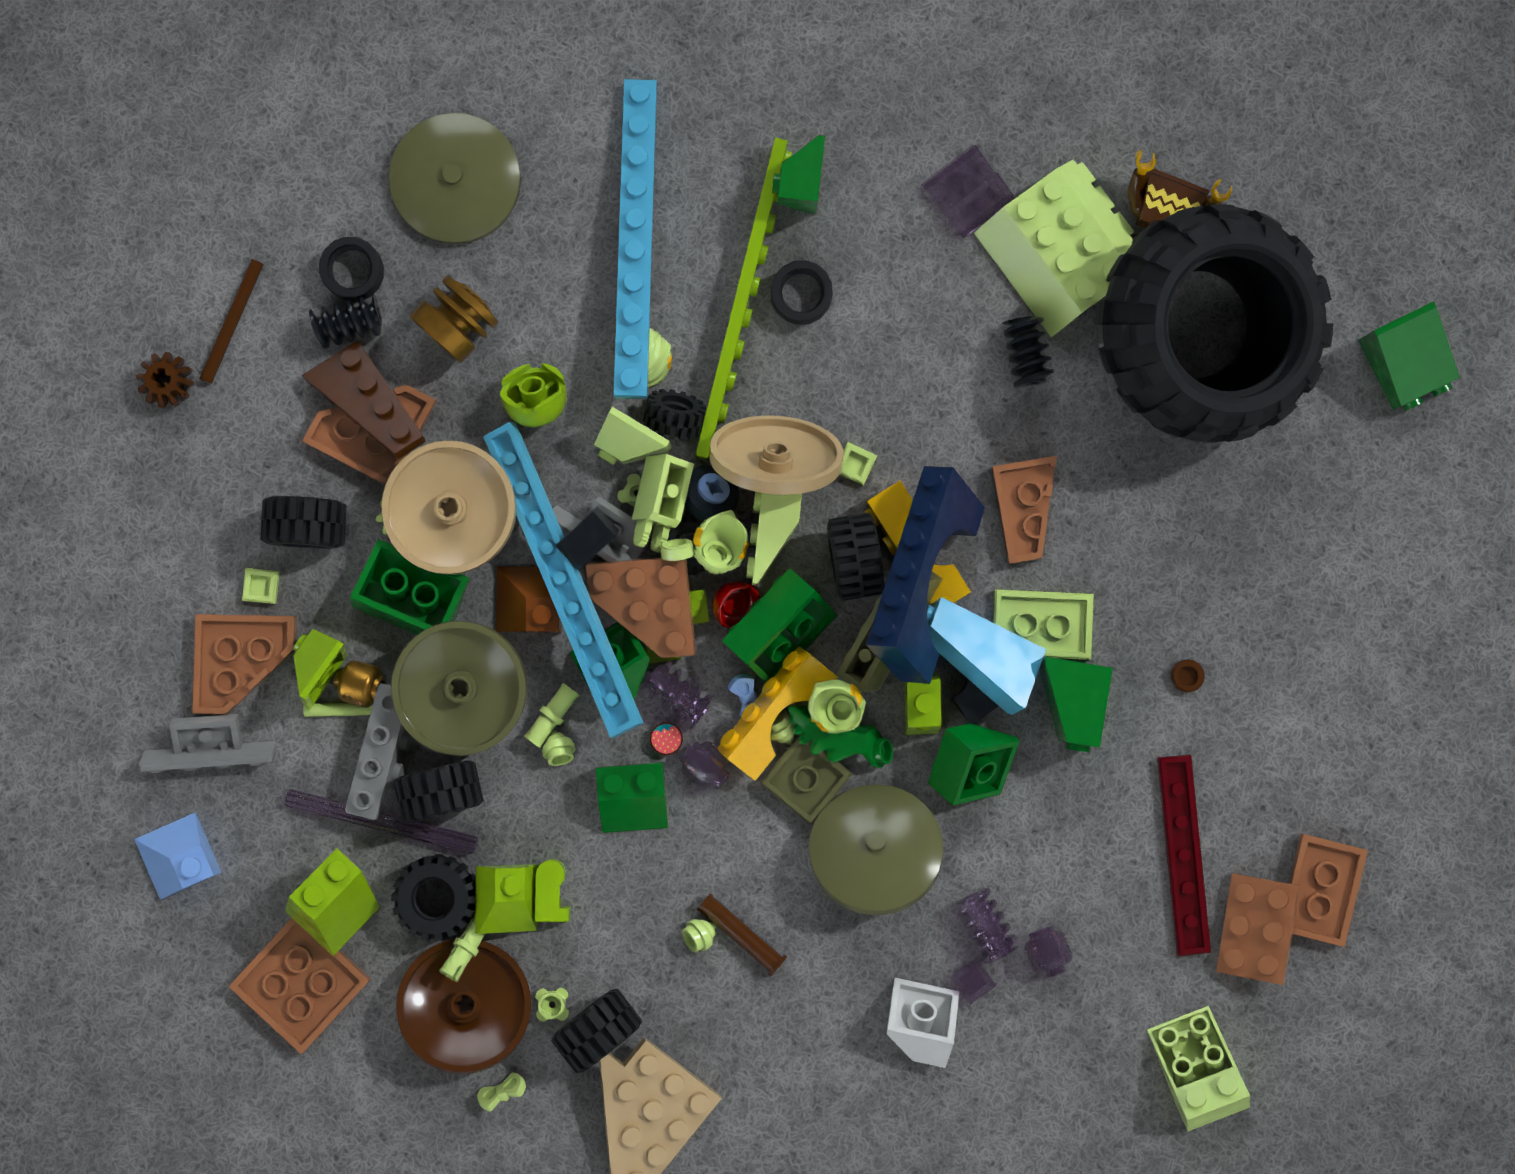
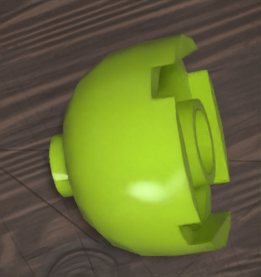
[500,363,567,427]

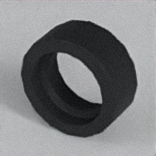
[319,237,384,302]
[771,260,833,325]

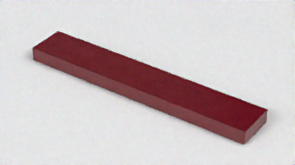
[1157,754,1211,956]

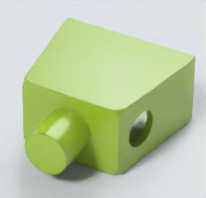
[904,672,941,735]

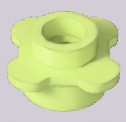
[618,474,641,507]
[535,987,569,1022]

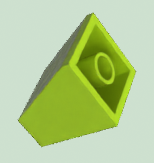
[285,848,380,956]

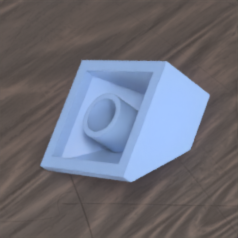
[134,812,222,900]

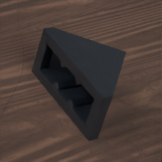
[555,506,620,570]

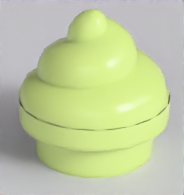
[770,710,795,745]
[542,730,576,766]
[681,919,716,953]

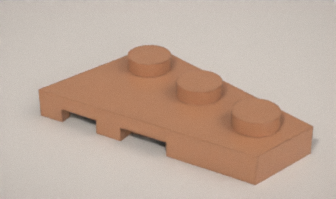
[991,456,1057,564]

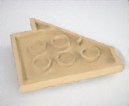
[599,1037,722,1174]

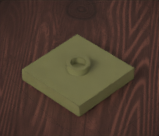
[760,733,853,825]

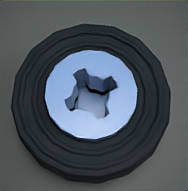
[684,465,740,521]

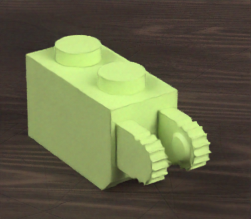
[632,454,694,553]

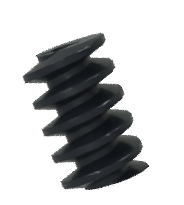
[309,294,382,349]
[1002,316,1054,388]

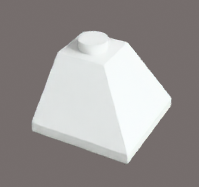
[886,978,959,1068]

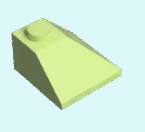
[594,407,672,465]

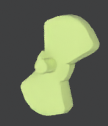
[477,1072,526,1112]

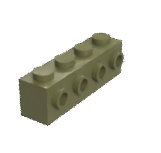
[837,572,943,693]

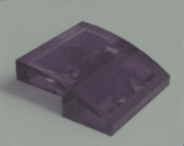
[921,145,1015,238]

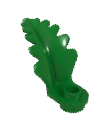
[789,704,893,768]

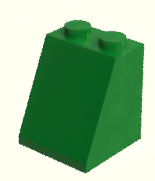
[1358,301,1460,411]
[1039,657,1113,753]

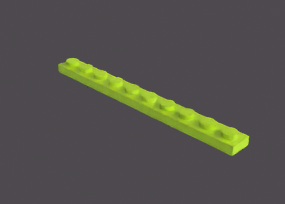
[695,137,792,462]

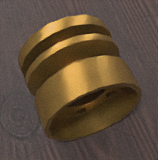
[409,275,499,363]

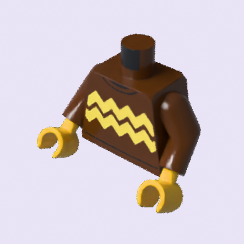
[1127,150,1233,229]

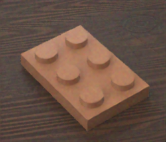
[1289,833,1368,947]
[1216,873,1300,985]

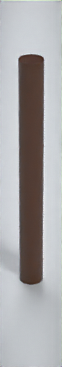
[199,259,264,384]

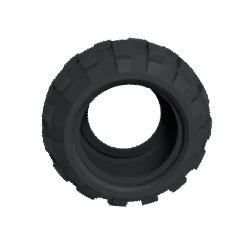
[1096,204,1334,442]

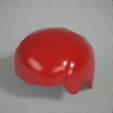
[712,580,760,629]

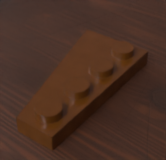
[302,340,426,459]

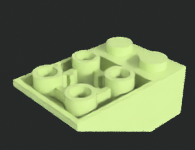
[746,492,802,587]
[1147,1006,1250,1131]

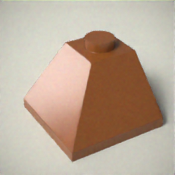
[496,566,562,633]

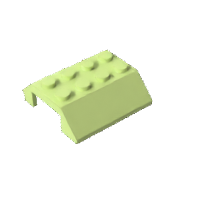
[974,159,1135,337]

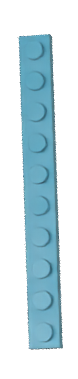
[614,79,657,399]
[483,422,644,738]

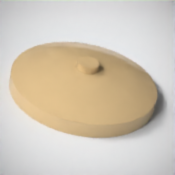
[709,416,844,495]
[382,441,516,575]

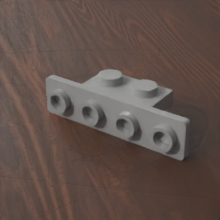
[553,497,653,562]
[345,683,413,820]
[138,714,276,773]

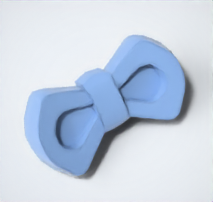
[728,674,757,717]

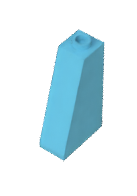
[927,597,1046,715]

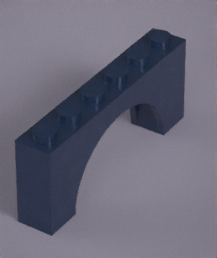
[866,466,985,684]

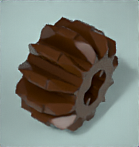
[136,352,194,408]

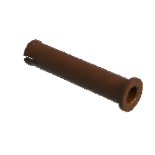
[697,893,787,977]

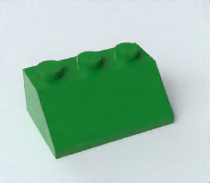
[350,539,470,635]
[722,568,838,683]

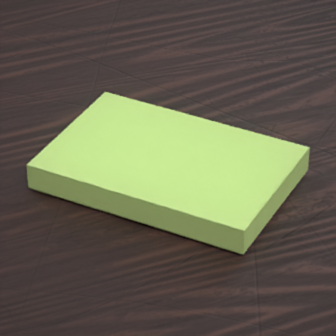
[993,589,1094,660]

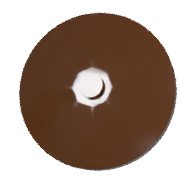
[396,939,531,1074]

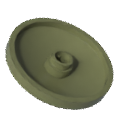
[389,113,521,244]
[391,620,527,756]
[809,784,943,915]

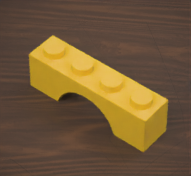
[864,480,971,605]
[716,646,838,781]

